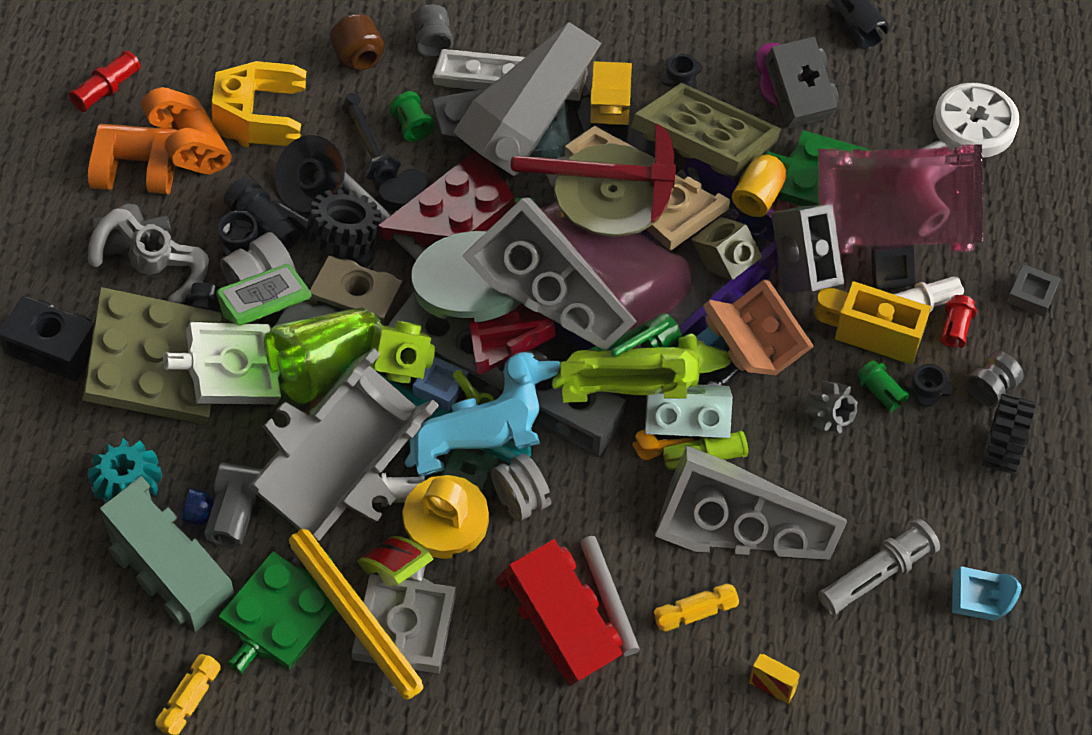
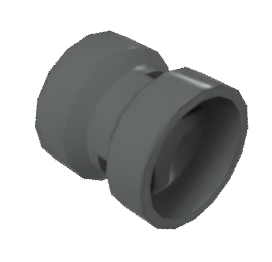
[412,4,453,57]
[965,351,1024,408]

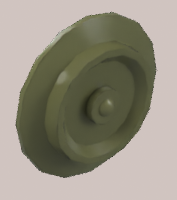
[554,143,668,237]

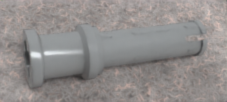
[818,519,940,615]

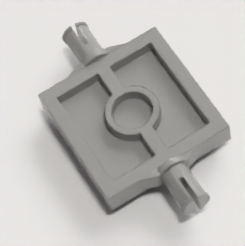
[352,565,456,695]

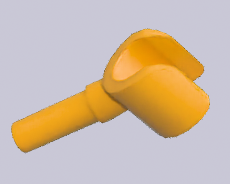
[632,429,694,460]

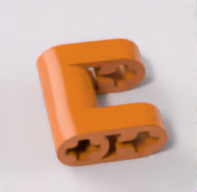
[141,87,232,175]
[88,124,177,195]

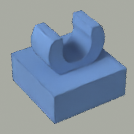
[413,356,469,411]

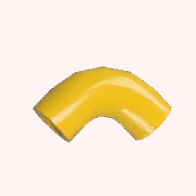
[732,155,786,217]

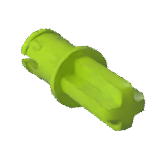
[663,430,748,471]

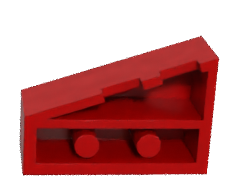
[495,539,623,686]

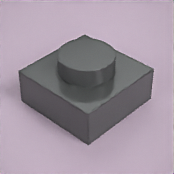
[1007,264,1061,317]

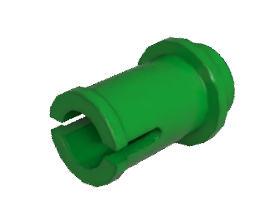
[857,360,909,413]

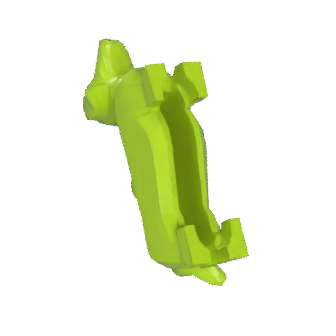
[551,334,731,403]

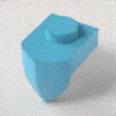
[952,566,1022,621]

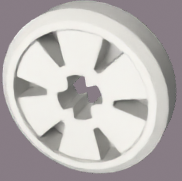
[933,83,1019,158]

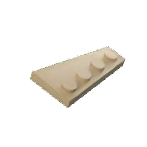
[565,126,730,251]

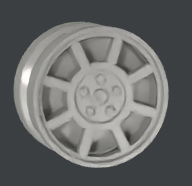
[491,453,551,522]

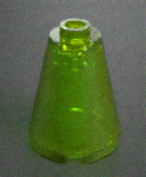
[263,307,382,404]

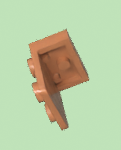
[703,280,814,376]

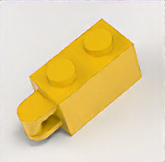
[814,281,931,365]

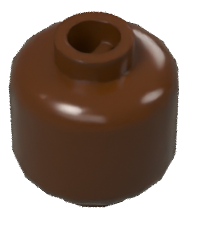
[330,14,384,70]

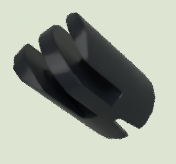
[825,0,889,49]

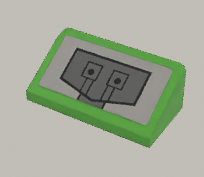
[216,264,312,326]

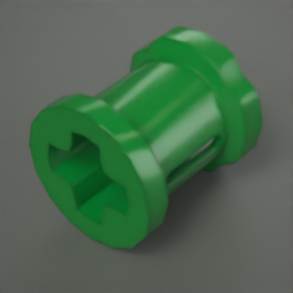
[389,91,435,142]

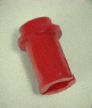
[940,295,977,348]

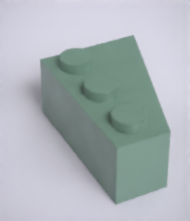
[100,476,235,632]

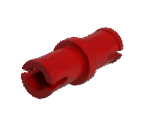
[69,50,141,112]

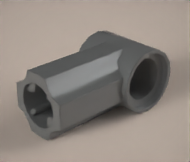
[204,462,263,549]

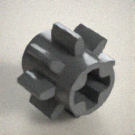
[805,380,858,433]

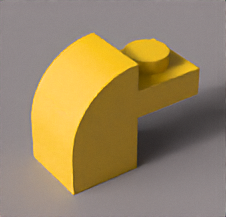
[590,61,632,125]

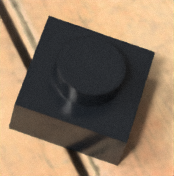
[871,243,916,289]

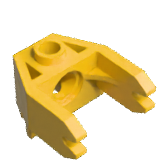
[212,61,306,147]

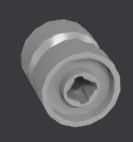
[220,232,295,285]

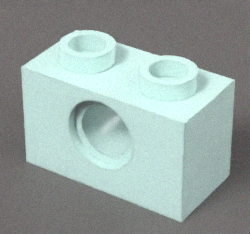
[645,385,733,438]

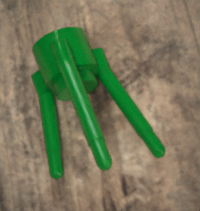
[589,313,682,396]

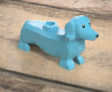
[404,352,561,476]

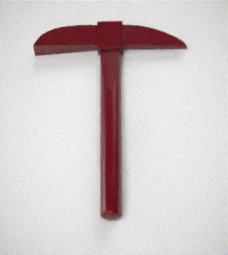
[510,124,676,224]

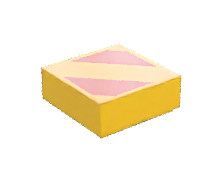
[749,654,800,704]

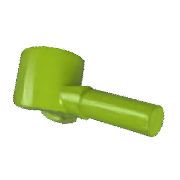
[453,369,494,405]

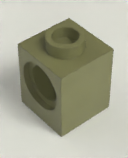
[691,217,762,280]

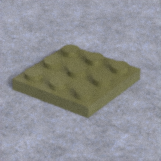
[631,83,781,176]
[82,287,222,424]

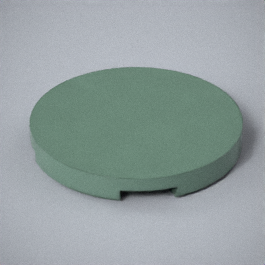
[411,231,522,322]

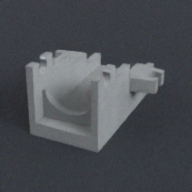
[248,349,439,541]

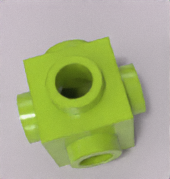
[370,321,435,383]

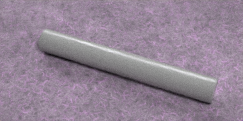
[580,536,640,657]

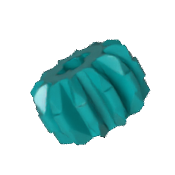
[88,438,162,504]

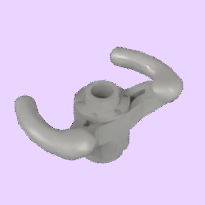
[88,208,209,304]

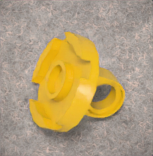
[402,475,489,559]

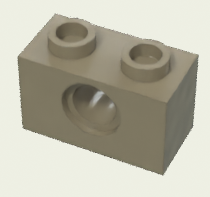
[309,256,404,335]

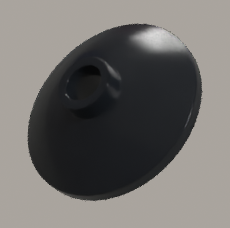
[275,135,345,213]

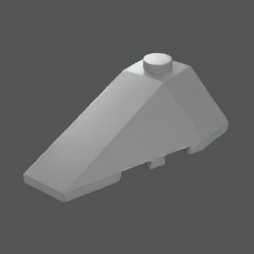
[453,22,602,176]
[462,198,637,351]
[655,445,847,560]

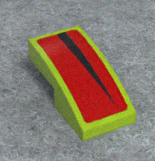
[357,536,433,587]

